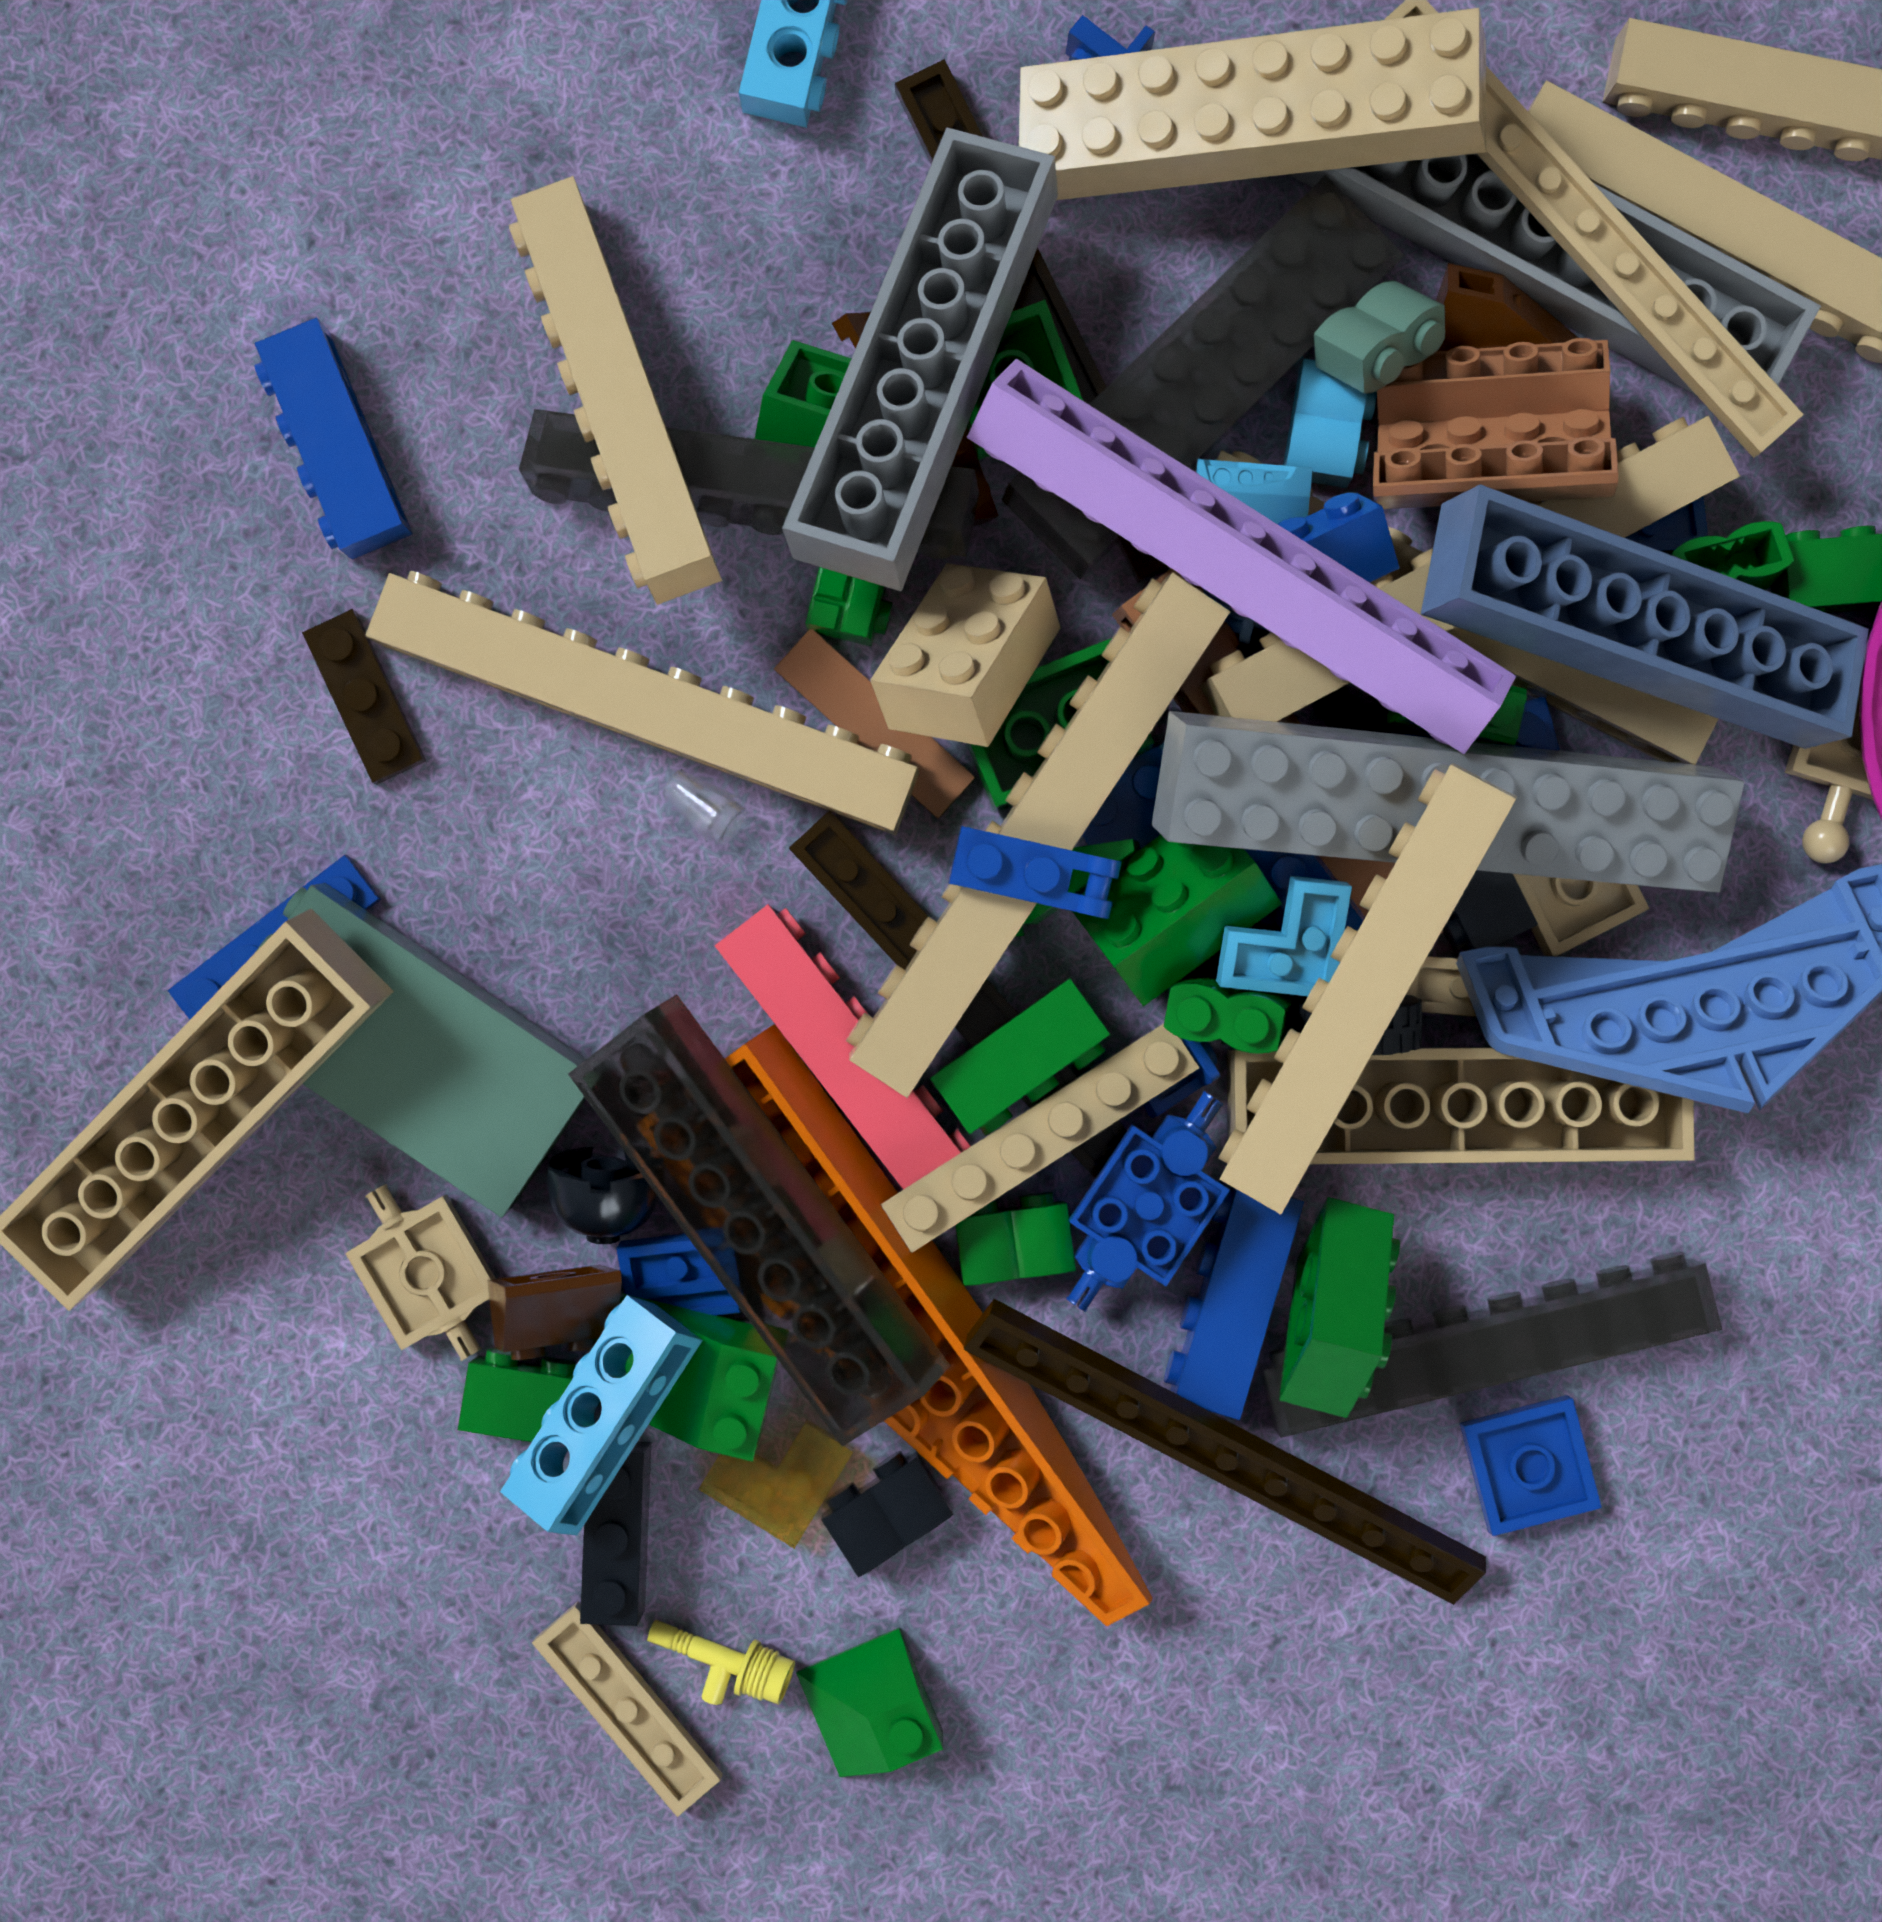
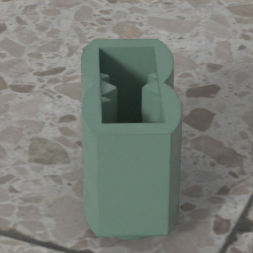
[1314,280,1445,393]

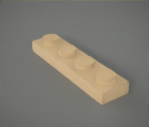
[532,1601,723,1817]

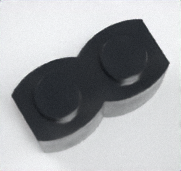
[821,1451,954,1578]

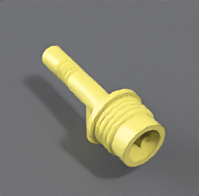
[647,1620,795,1705]

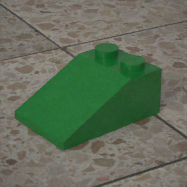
[620,1293,786,1462]

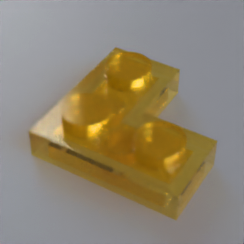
[698,1419,854,1549]

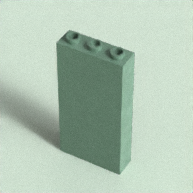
[256,883,605,1218]

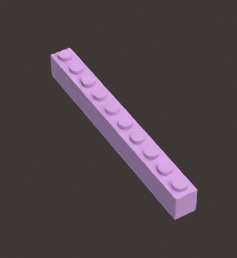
[967,359,1516,754]

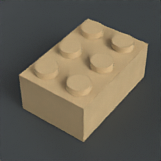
[870,563,1061,747]

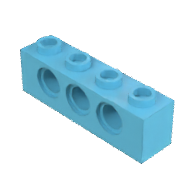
[739,0,848,128]
[500,1295,703,1536]

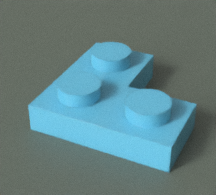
[1216,876,1352,996]

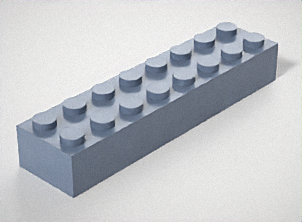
[1421,484,1869,749]

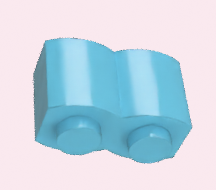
[1283,359,1377,488]

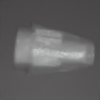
[662,769,748,845]

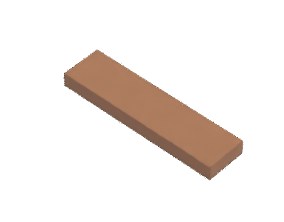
[774,629,976,819]

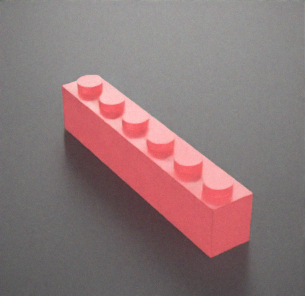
[714,904,971,1190]

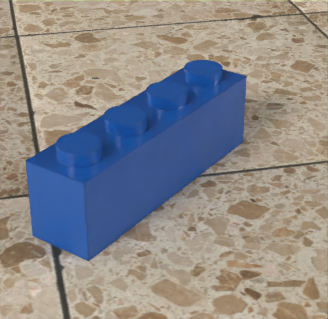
[254,317,413,560]
[1164,1186,1304,1420]

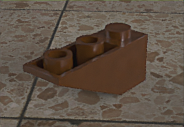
[1436,263,1579,351]

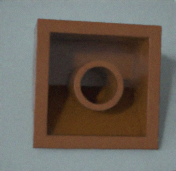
[487,1264,622,1360]

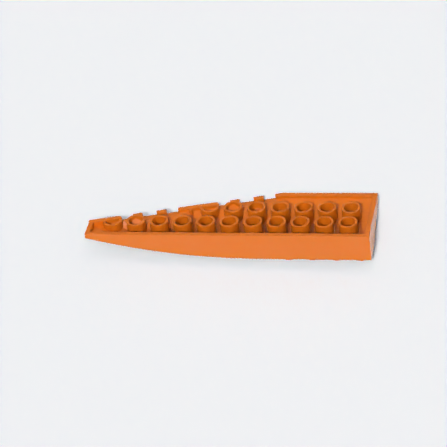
[631,1024,1153,1627]

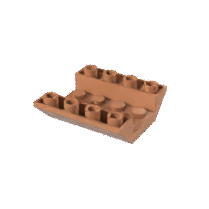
[1373,338,1618,509]

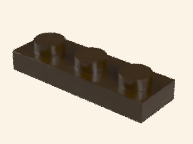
[302,609,426,785]

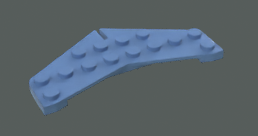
[1456,864,1882,1114]

